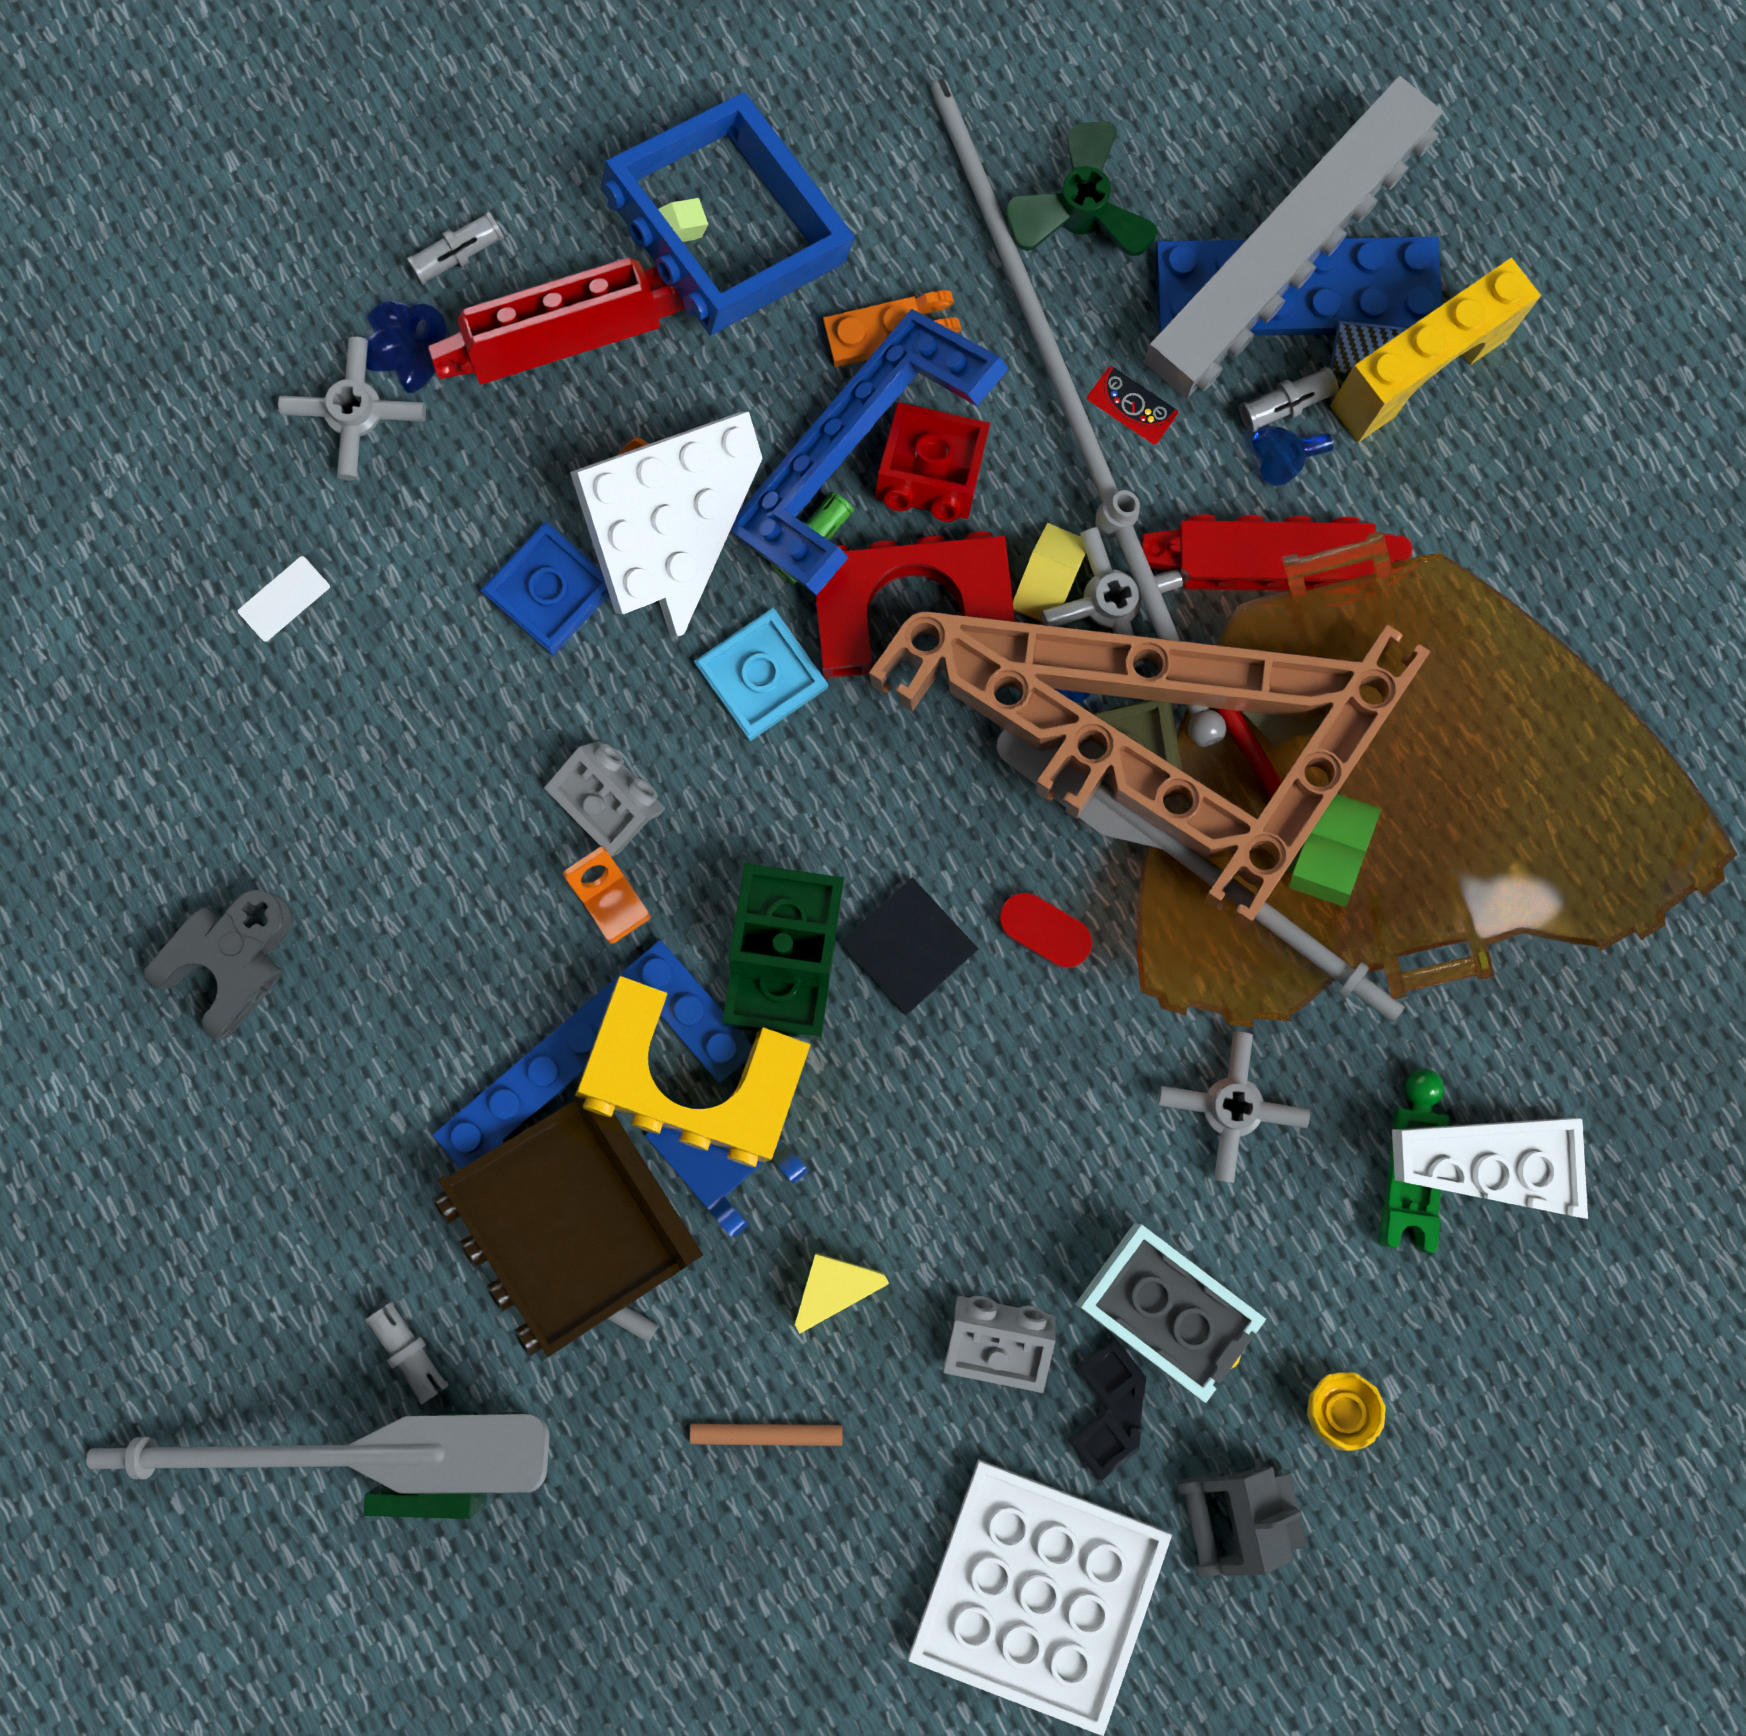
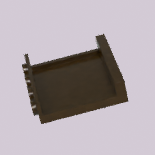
[432,1097,704,1362]

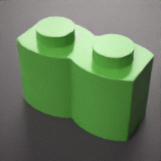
[1286,794,1382,908]

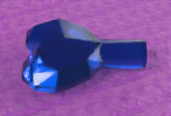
[1251,426,1333,486]

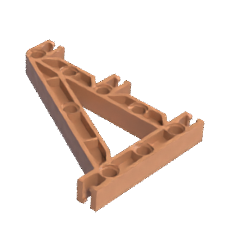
[869,612,1431,929]

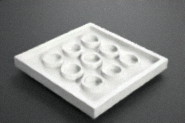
[908,1459,1172,1736]

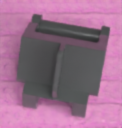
[1176,1466,1307,1577]

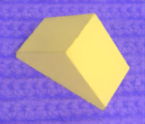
[1013,523,1086,623]
[795,1253,889,1334]

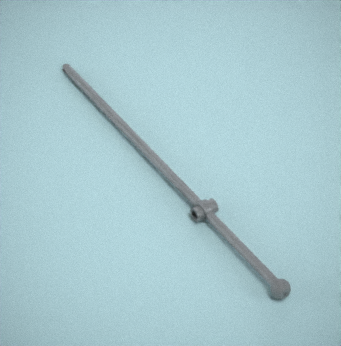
[931,78,1227,747]

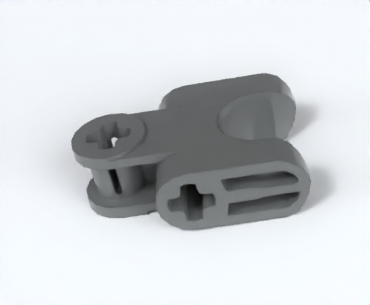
[144,890,293,1041]

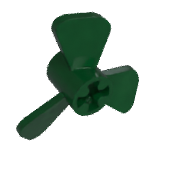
[1006,121,1157,256]

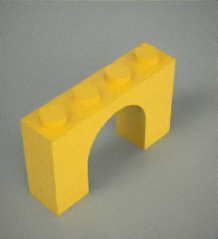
[1330,257,1541,443]
[575,976,811,1168]

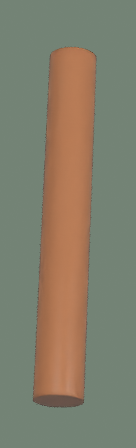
[690,1424,843,1446]

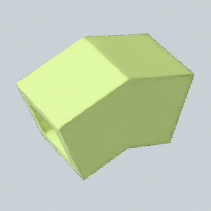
[658,198,708,242]

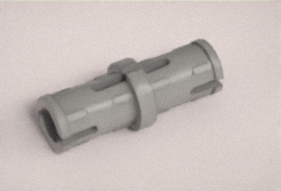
[407,212,504,285]
[1239,366,1339,432]
[364,1301,449,1404]

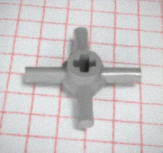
[278,337,426,481]
[1041,527,1183,668]
[1158,1032,1310,1183]

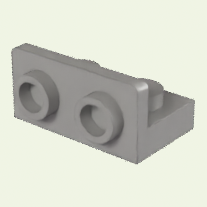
[544,741,665,857]
[944,1296,1056,1393]

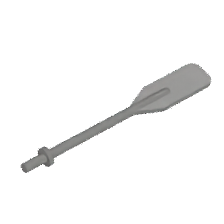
[997,729,1405,1023]
[86,1414,549,1494]

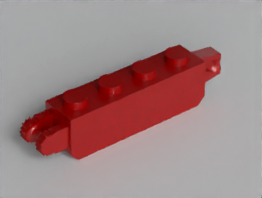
[428,258,686,385]
[1141,514,1414,592]

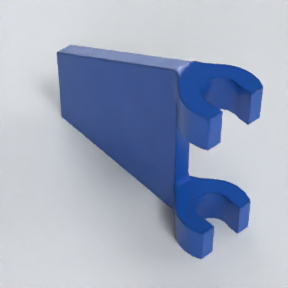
[645,1102,809,1238]

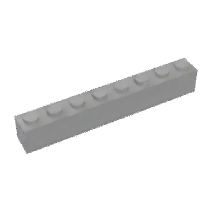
[1144,76,1444,399]

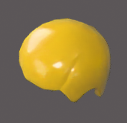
[1307,1372,1386,1451]

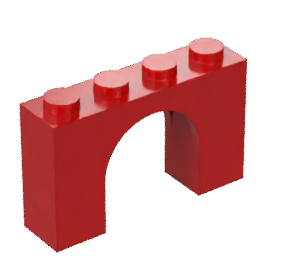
[815,531,1015,679]

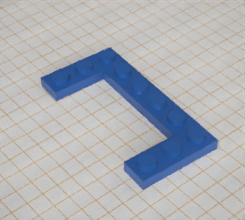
[730,309,1009,595]
[432,939,752,1169]

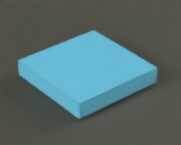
[694,608,829,742]

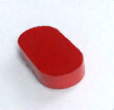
[999,893,1092,969]

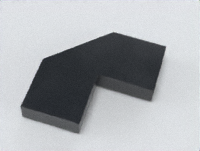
[1067,1336,1146,1482]

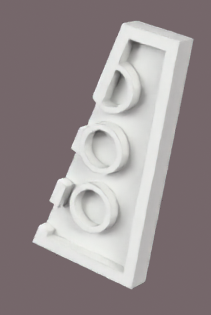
[1392,1118,1588,1219]

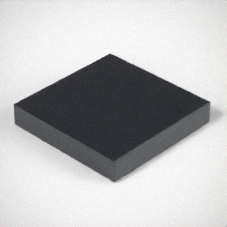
[840,877,979,1016]

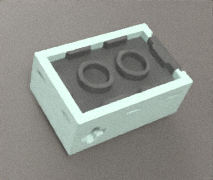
[1075,1223,1266,1403]

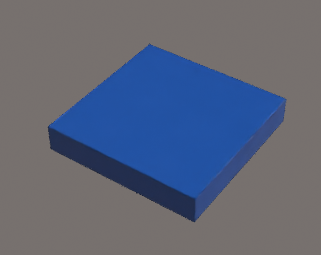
[480,521,610,656]

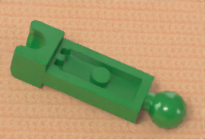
[1378,1068,1449,1254]

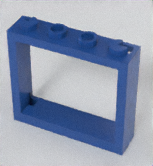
[600,92,855,336]

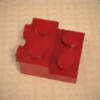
[875,402,991,522]

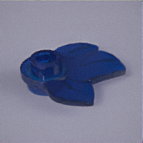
[366,301,447,394]

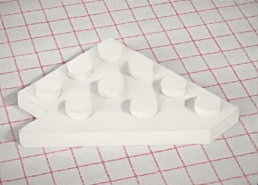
[570,412,762,637]

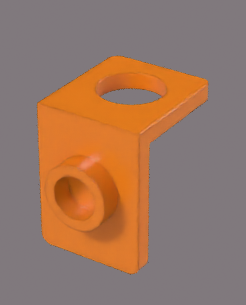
[563,846,651,944]

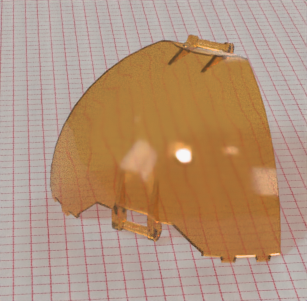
[1137,531,1738,1028]

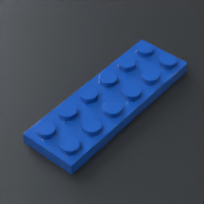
[1155,237,1442,336]

